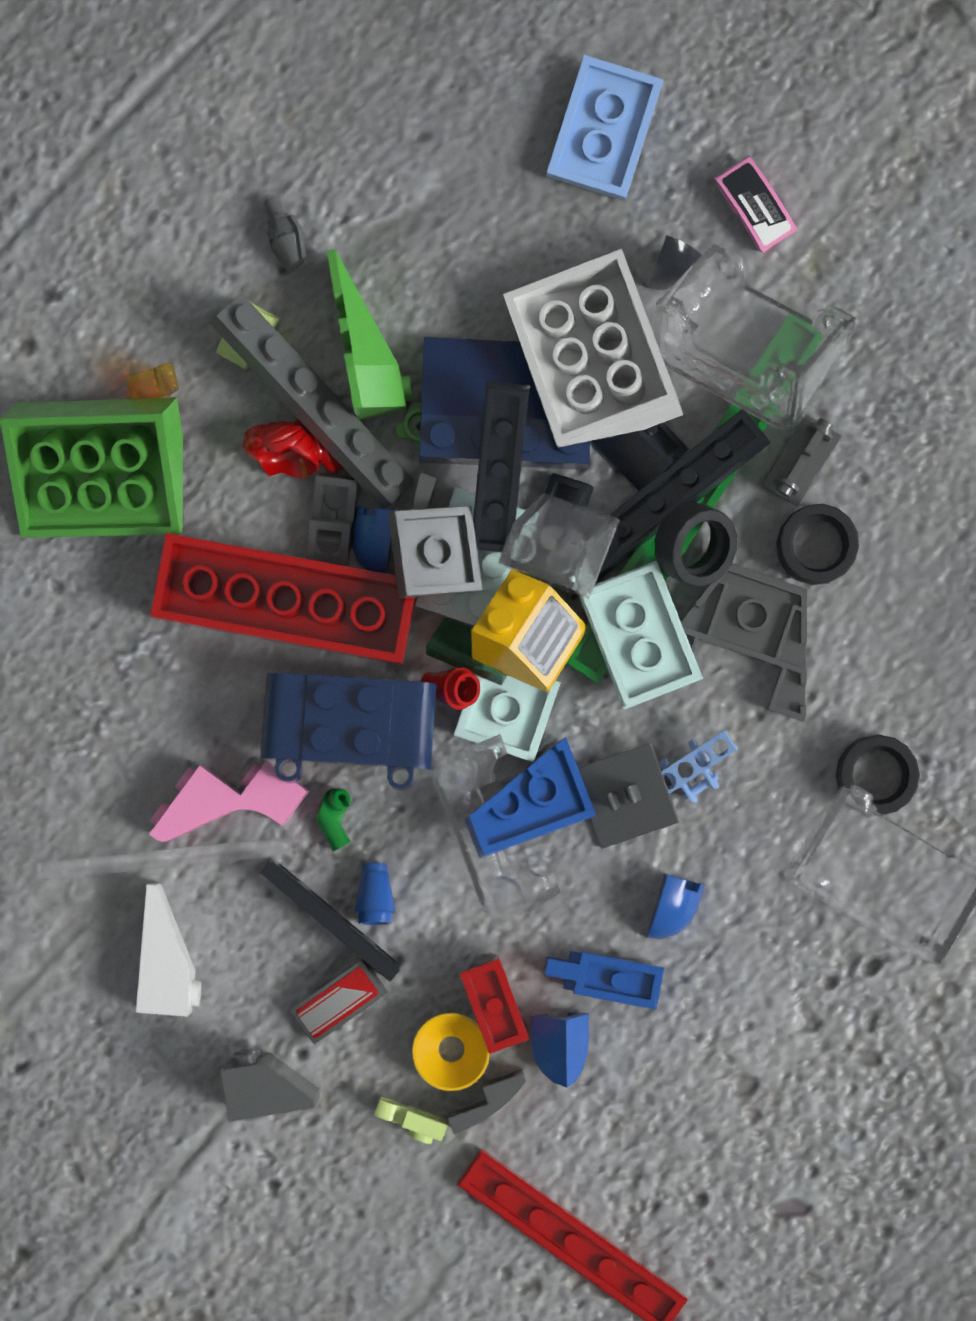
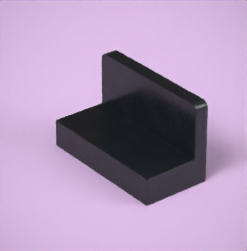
[592,422,689,491]

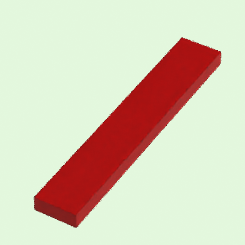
[456,1148,688,1321]

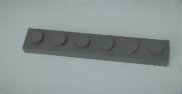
[209,293,414,509]

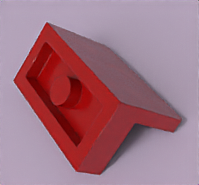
[459,956,529,1054]

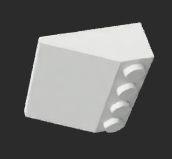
[503,249,683,447]

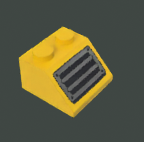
[471,569,587,693]

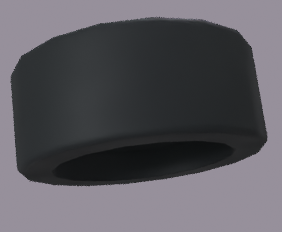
[654,502,737,587]
[776,503,859,585]
[835,735,920,815]

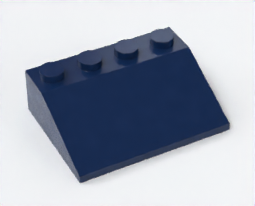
[419,337,590,470]

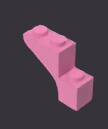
[149,761,309,842]

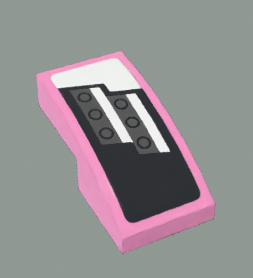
[713,156,797,252]

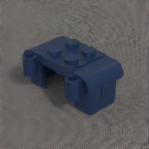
[260,673,437,791]

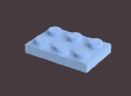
[546,55,664,201]

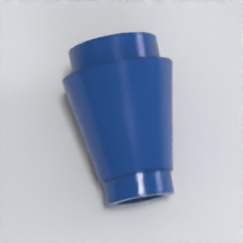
[354,863,396,925]

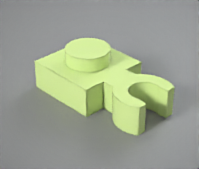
[374,1096,448,1144]

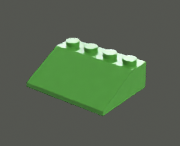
[0,397,183,538]

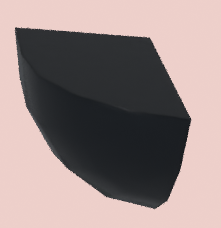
[648,235,703,291]

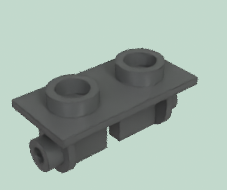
[762,414,842,507]

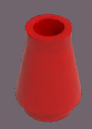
[420,667,480,710]

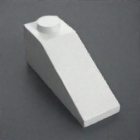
[136,883,201,1017]

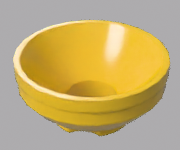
[412,1012,490,1091]

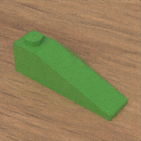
[327,249,413,421]

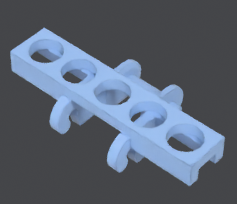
[659,729,738,803]

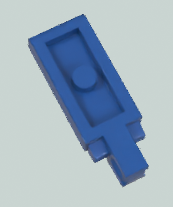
[544,951,664,1010]

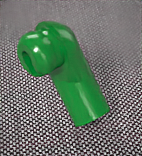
[315,788,351,852]

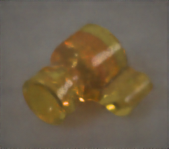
[125,363,179,399]

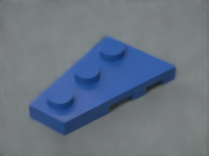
[464,737,596,859]

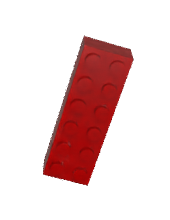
[150,533,416,665]

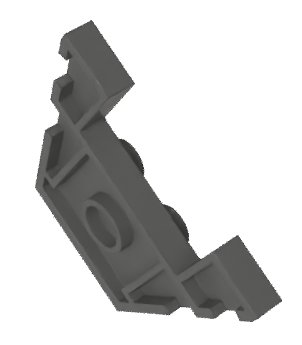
[681,563,807,722]

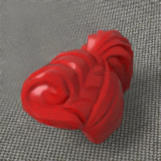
[242,418,343,478]

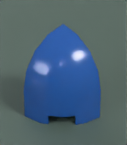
[352,506,395,574]
[646,873,705,939]
[531,1012,589,1088]

